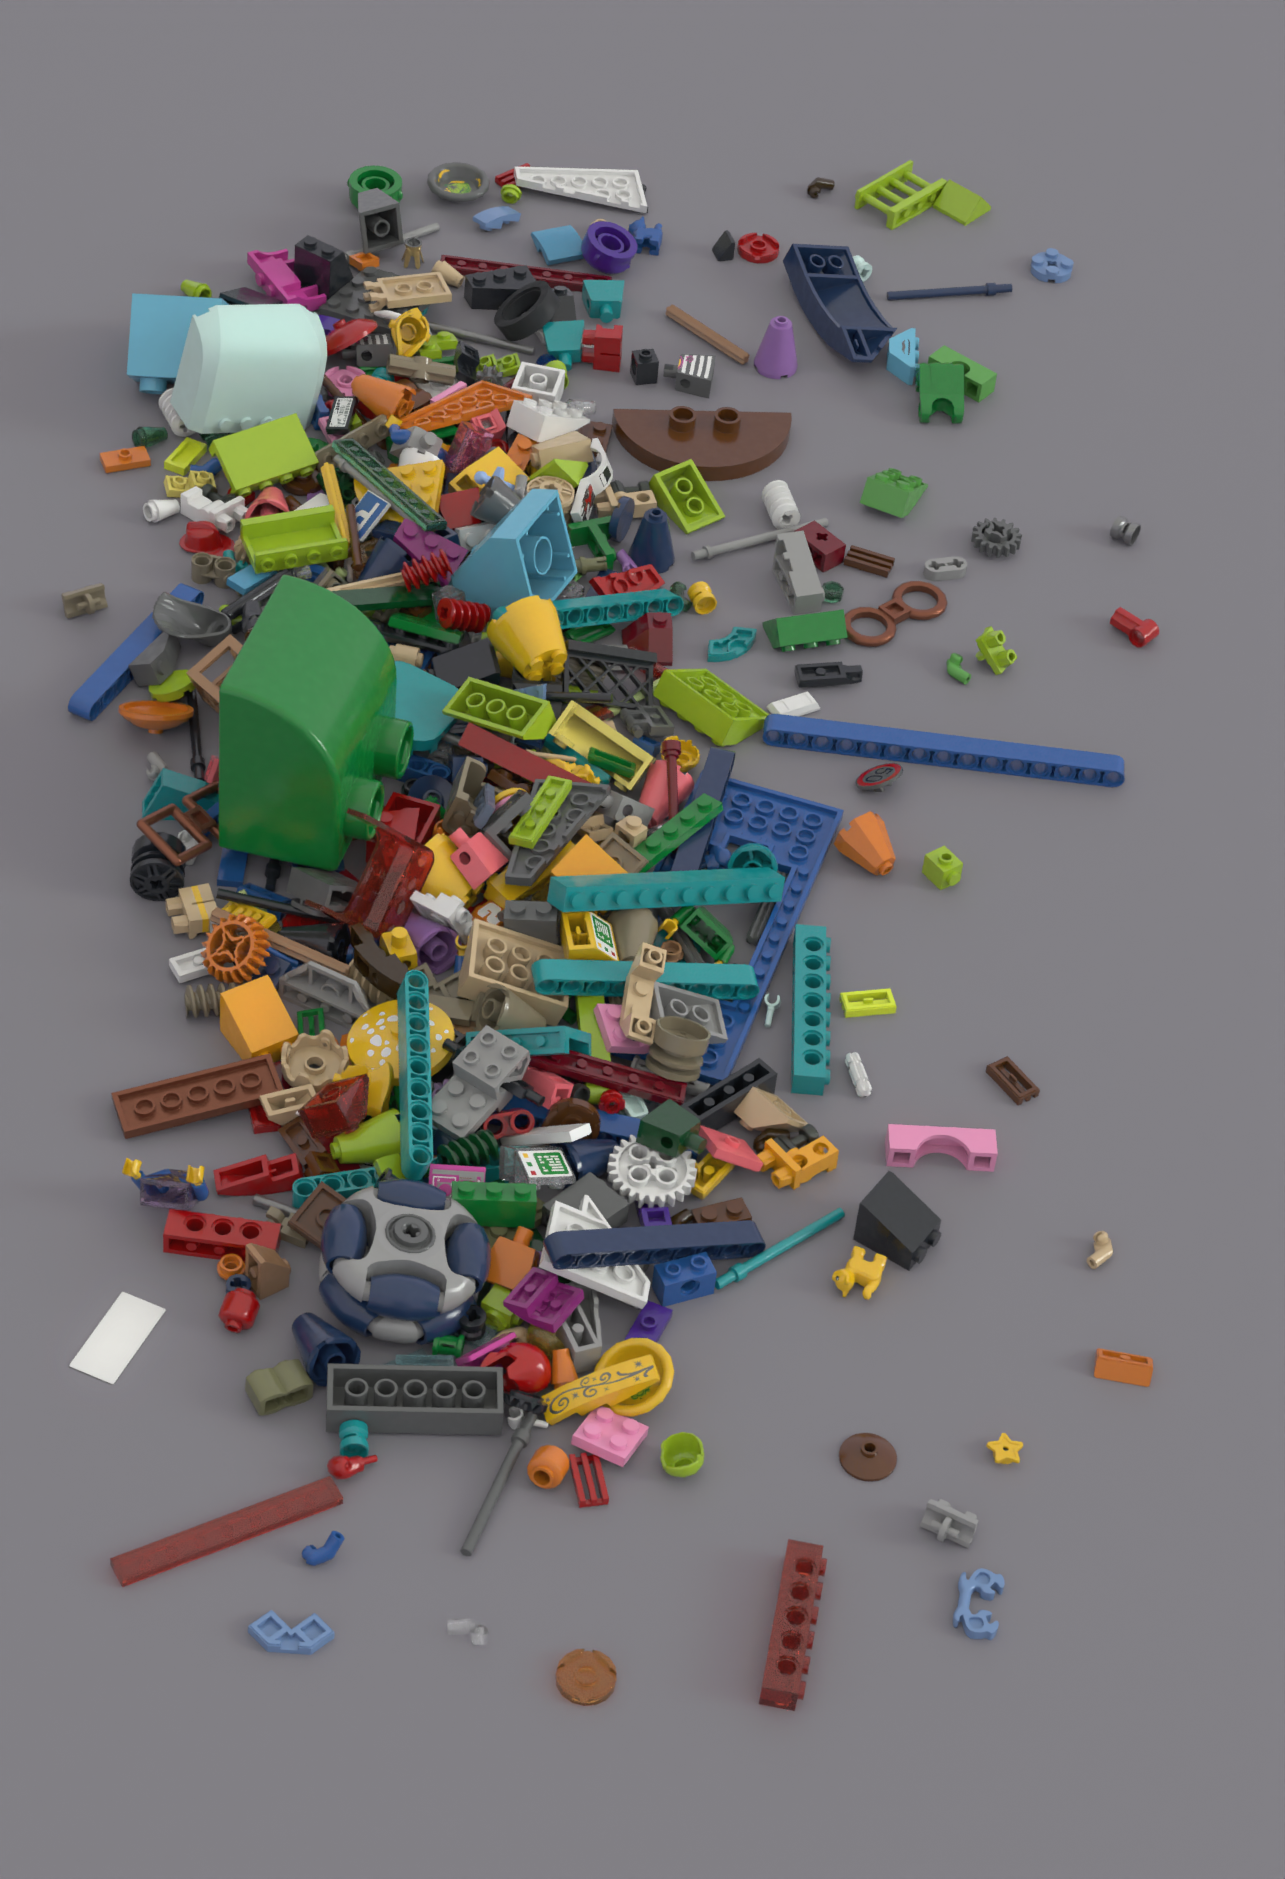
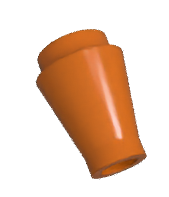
[551,1348,579,1390]

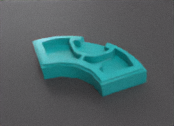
[707,627,757,662]

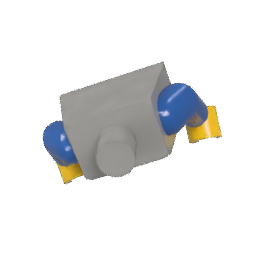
[385,414,452,464]

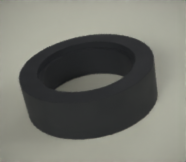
[494,281,560,341]

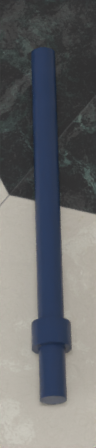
[887,282,1012,300]

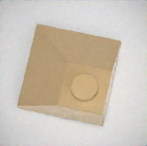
[734,1087,808,1132]

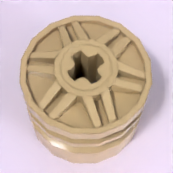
[526,476,575,528]

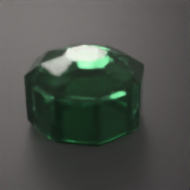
[822,581,844,603]

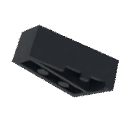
[464,265,536,310]

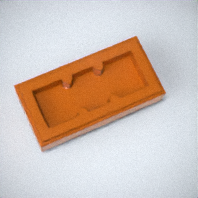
[100,446,151,473]

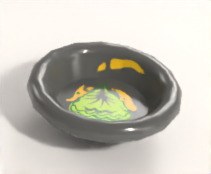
[427,162,490,202]

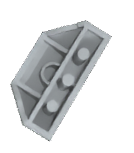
[279,961,370,1029]

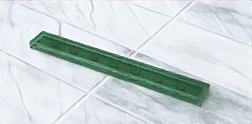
[332,438,447,532]

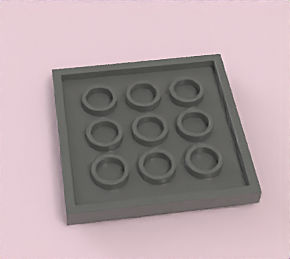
[319,266,430,337]

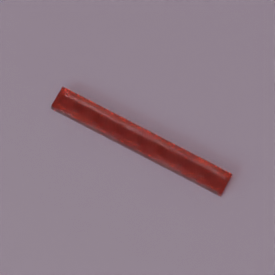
[110,1476,343,1587]

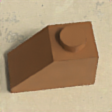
[245,1243,291,1300]

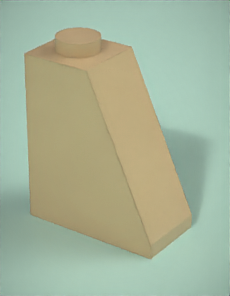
[530,431,594,470]

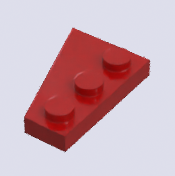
[588,564,665,596]

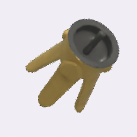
[402,237,424,269]

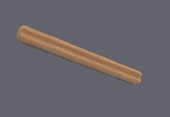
[665,304,750,365]

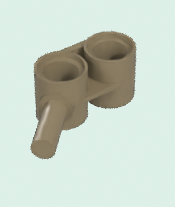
[191,552,243,597]

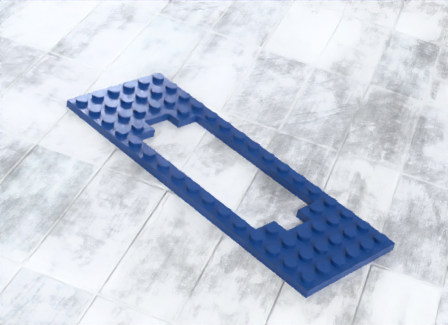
[604,770,844,1085]

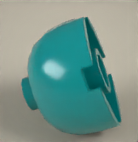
[727,843,778,873]

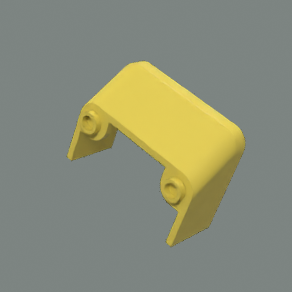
[549,700,656,792]

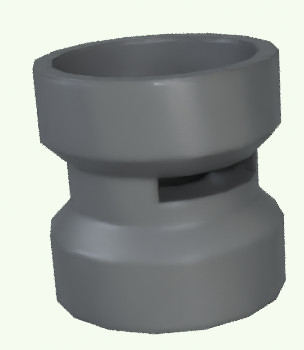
[1110,516,1141,545]

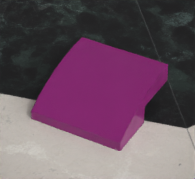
[503,1267,584,1333]

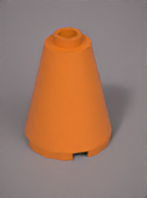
[351,374,416,420]

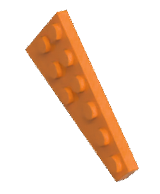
[399,380,532,432]

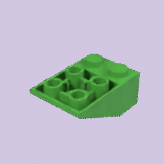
[860,468,928,518]

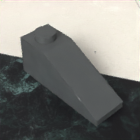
[128,632,181,686]

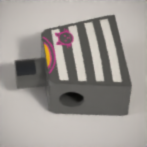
[342,334,393,367]
[663,354,716,398]

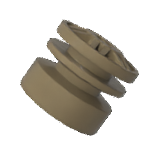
[645,1016,711,1082]

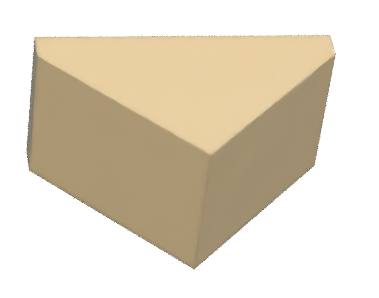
[259,1083,321,1126]

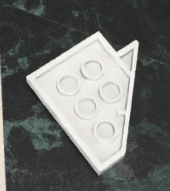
[539,1195,651,1309]

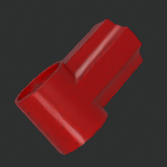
[1110,607,1159,648]

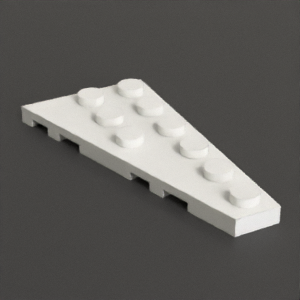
[514,166,647,213]

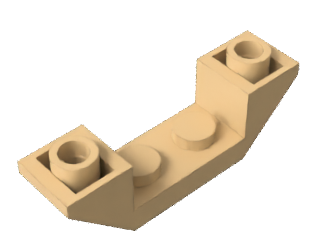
[619,942,667,1046]

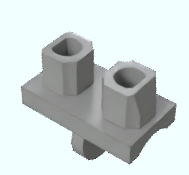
[920,1499,979,1548]

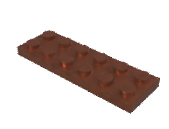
[111,1053,283,1139]

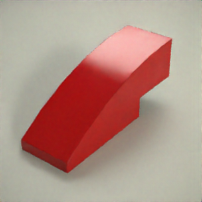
[213,1153,304,1196]

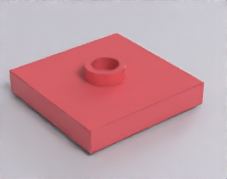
[698,1125,763,1172]

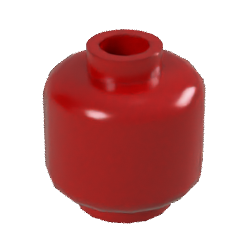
[218,1288,260,1333]

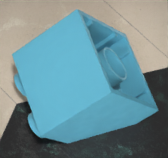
[127,293,229,394]
[448,489,578,619]

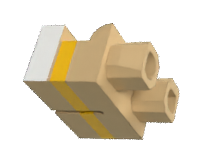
[165,883,218,940]

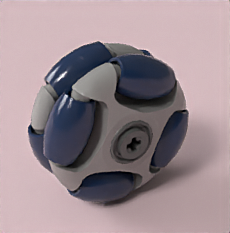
[319,1179,491,1345]

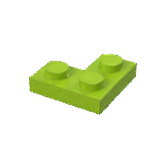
[415,331,458,359]

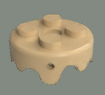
[281,1029,349,1093]

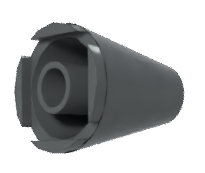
[470,476,521,525]

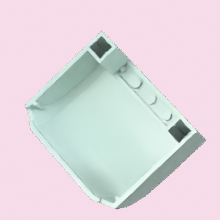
[170,304,327,434]

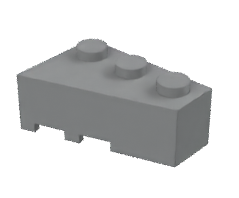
[772,531,825,615]
[551,1282,602,1373]

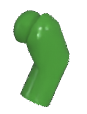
[946,653,971,685]

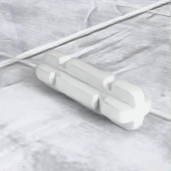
[845,1052,872,1097]

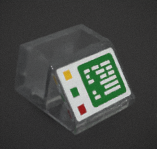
[499,1144,576,1190]

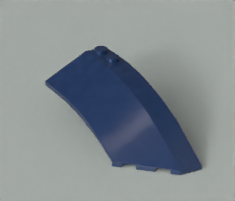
[783,244,897,363]

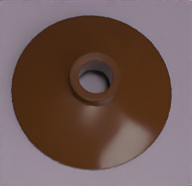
[839,1433,897,1482]

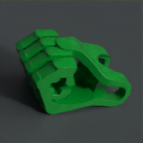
[915,362,964,423]

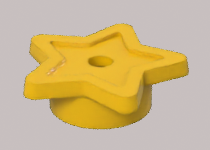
[986,1433,1023,1464]

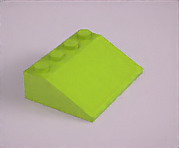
[653,668,769,747]

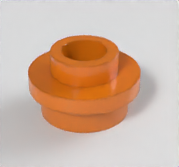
[217,1254,245,1280]

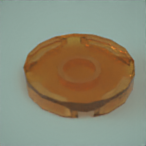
[555,1649,617,1706]

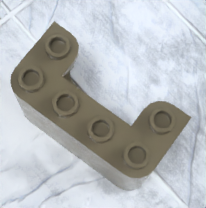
[442,756,515,852]

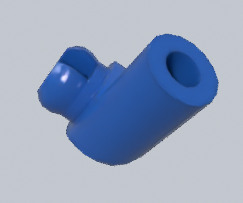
[190,458,222,476]

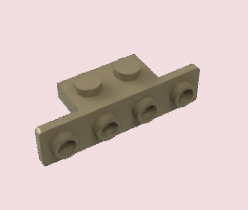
[315,414,390,473]

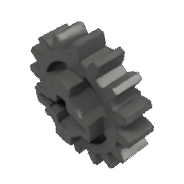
[971,518,1022,558]

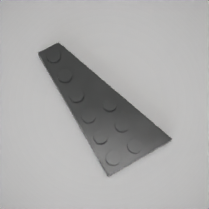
[505,779,611,886]

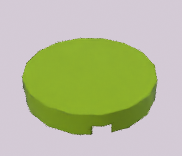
[149,669,195,702]

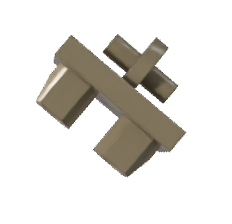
[61,583,108,618]

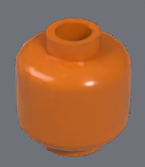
[527,1445,569,1489]

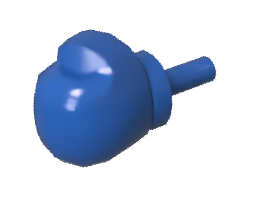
[702,845,732,870]

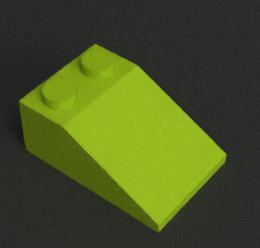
[649,459,725,535]

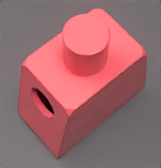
[449,827,509,890]

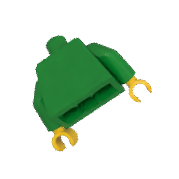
[658,906,735,964]

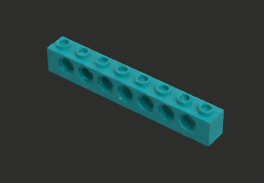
[791,924,831,1096]

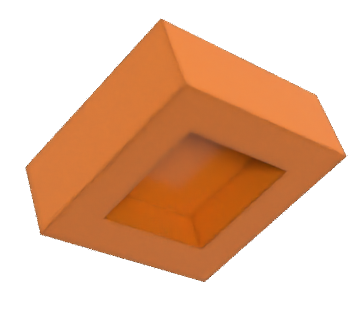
[349,252,379,271]

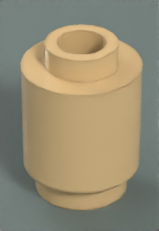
[389,644,424,668]

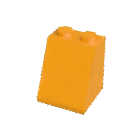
[548,834,628,915]
[220,975,299,1063]

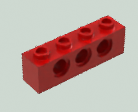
[163,1209,281,1263]

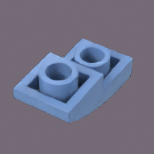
[472,206,521,231]

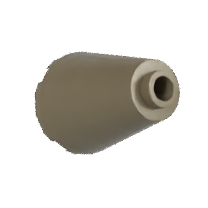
[607,908,658,961]
[471,983,547,1031]

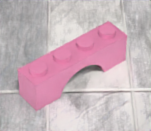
[885,1124,998,1172]

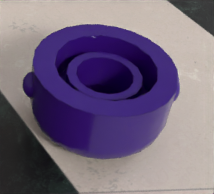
[581,221,637,274]

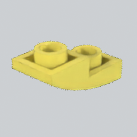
[163,470,216,498]

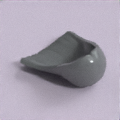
[152,592,232,647]

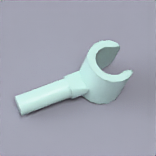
[764,993,781,1027]

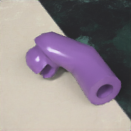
[616,549,637,572]

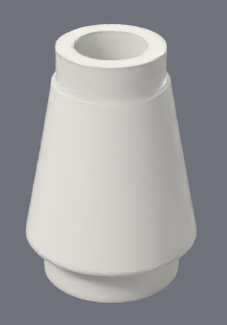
[143,499,180,523]

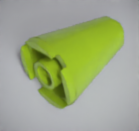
[330,1108,401,1163]

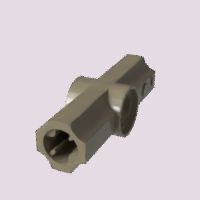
[386,354,456,386]

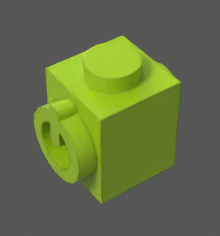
[481,1283,524,1332]

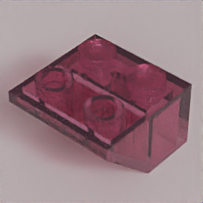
[445,421,494,473]

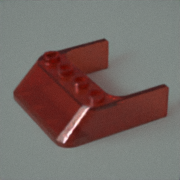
[304,808,435,941]

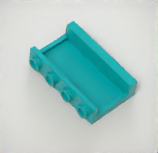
[466,1026,591,1056]

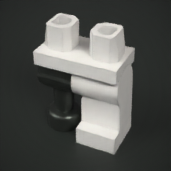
[180,484,248,533]

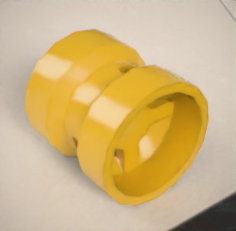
[687,581,717,615]

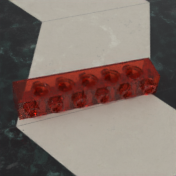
[759,1539,827,1711]

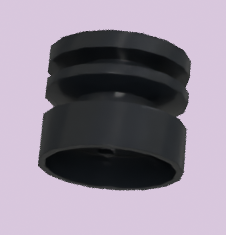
[130,832,186,901]

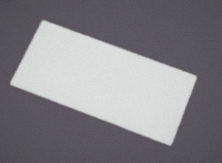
[69,1292,166,1384]

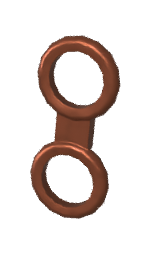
[845,581,947,647]

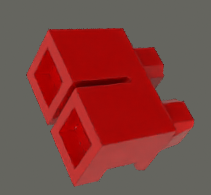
[582,324,623,373]

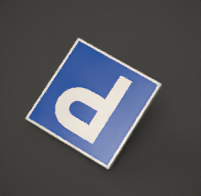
[355,490,391,542]

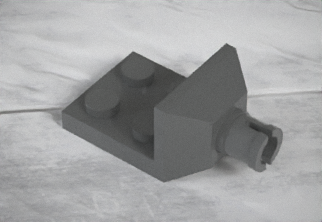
[477,789,534,862]

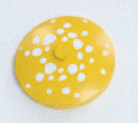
[347,1000,455,1086]

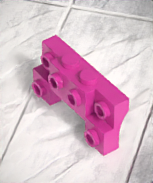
[247,249,326,311]

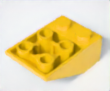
[448,446,530,496]

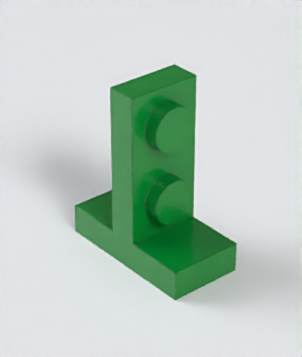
[567,516,616,570]

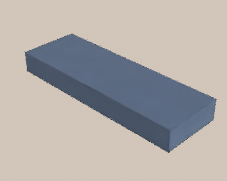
[473,783,495,830]

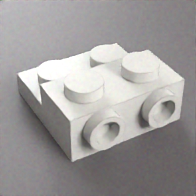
[410,891,473,945]

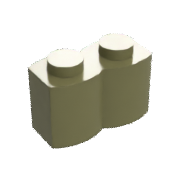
[245,1359,314,1416]

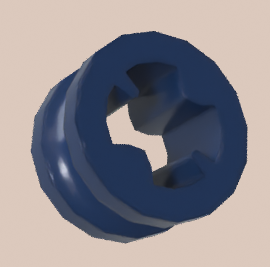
[226,1274,251,1293]

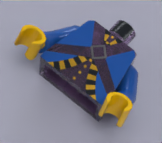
[122,1158,209,1211]

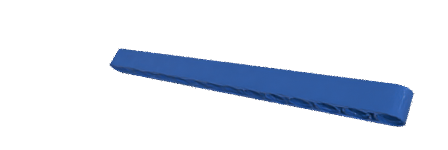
[763,714,1125,787]

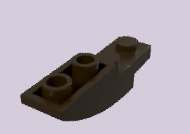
[350,922,409,1000]

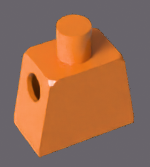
[486,1226,540,1291]

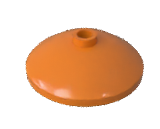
[119,700,194,734]

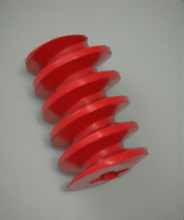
[401,549,454,592]
[437,598,491,633]

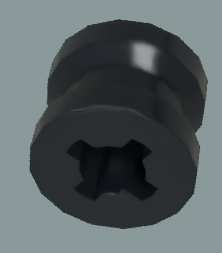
[458,1305,486,1341]

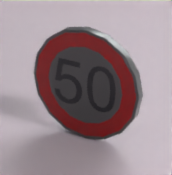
[856,763,903,792]

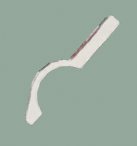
[570,438,613,523]

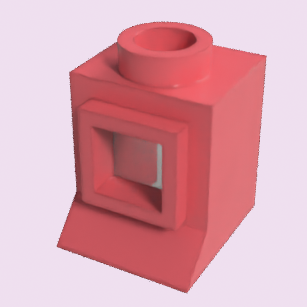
[467,408,507,443]

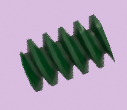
[437,1129,499,1167]

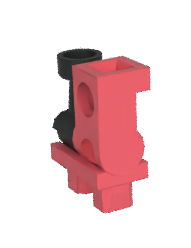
[522,1066,590,1109]

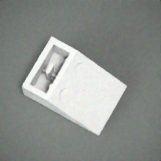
[506,398,590,442]

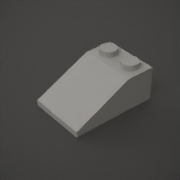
[649,981,728,1044]

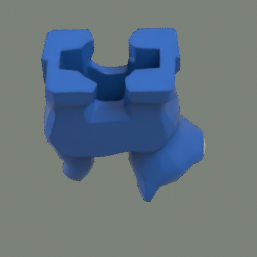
[628,216,663,256]

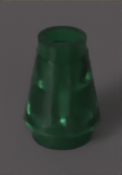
[132,427,168,448]

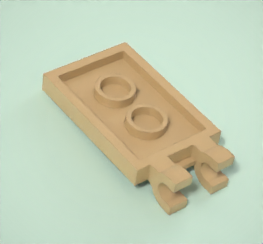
[363,272,452,313]

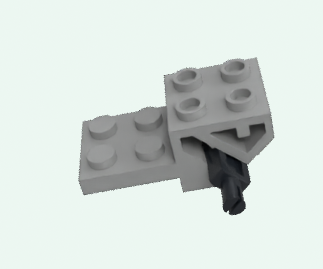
[432,1025,545,1140]

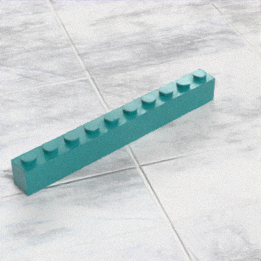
[547,867,785,912]

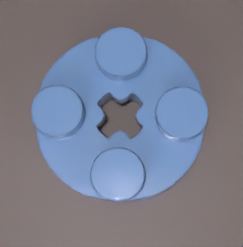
[1030,248,1074,283]

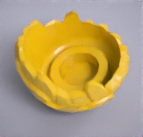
[661,736,700,773]

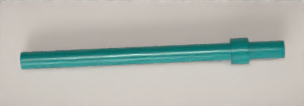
[715,1208,845,1290]

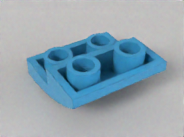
[531,225,584,265]

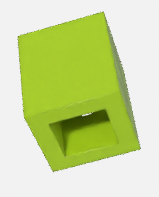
[922,845,963,891]

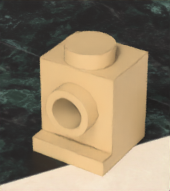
[614,815,648,848]

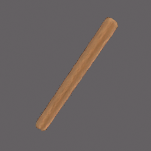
[210,907,351,977]

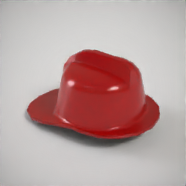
[179,521,235,557]

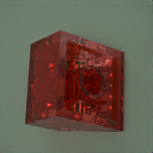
[298,1074,369,1139]

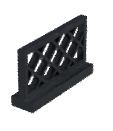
[561,639,657,710]

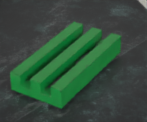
[297,1008,326,1036]

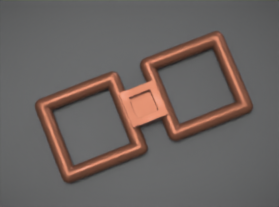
[136,781,219,866]

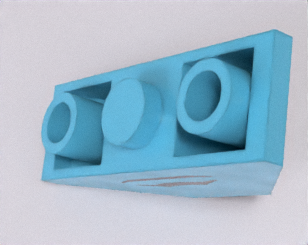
[886,328,919,385]

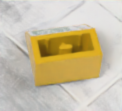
[559,911,619,961]

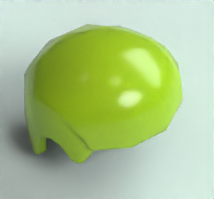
[660,1432,704,1478]

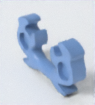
[953,1568,1005,1640]

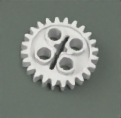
[607,1135,697,1208]

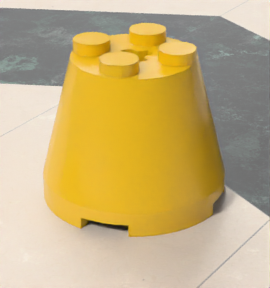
[487,595,568,681]
[393,833,485,909]

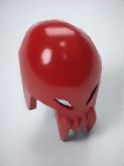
[479,1342,552,1394]

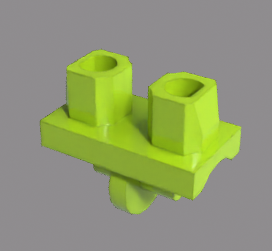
[975,626,1017,675]

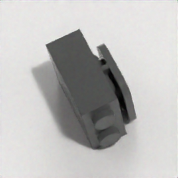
[286,867,370,918]
[541,1172,629,1228]

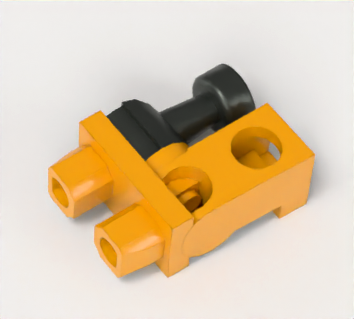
[757,1124,839,1190]

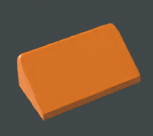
[1094,1348,1153,1387]

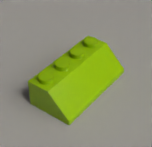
[442,677,556,740]

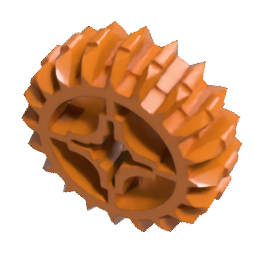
[201,914,271,985]

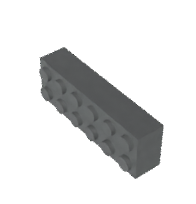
[326,1364,504,1435]

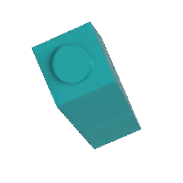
[142,768,219,820]

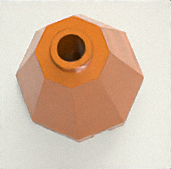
[834,811,896,876]

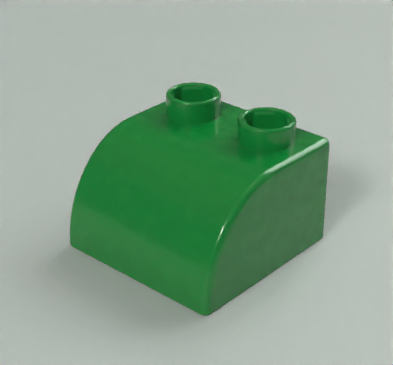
[219,575,414,871]

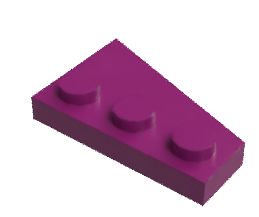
[393,518,468,590]

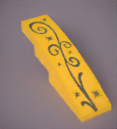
[541,1354,660,1426]

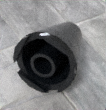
[277,922,351,964]

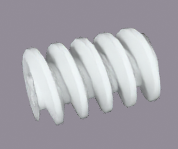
[158,388,195,437]
[761,480,801,529]

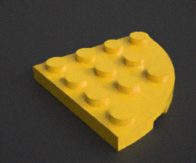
[354,459,445,531]

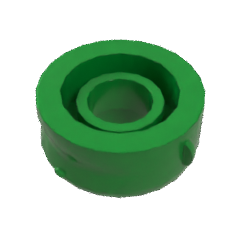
[347,165,403,209]

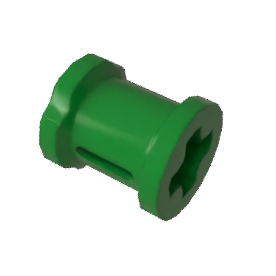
[432,1334,465,1359]

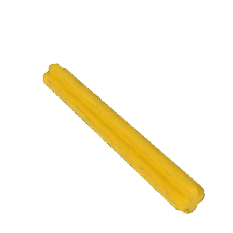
[321,462,350,549]

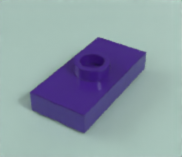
[624,1300,673,1342]

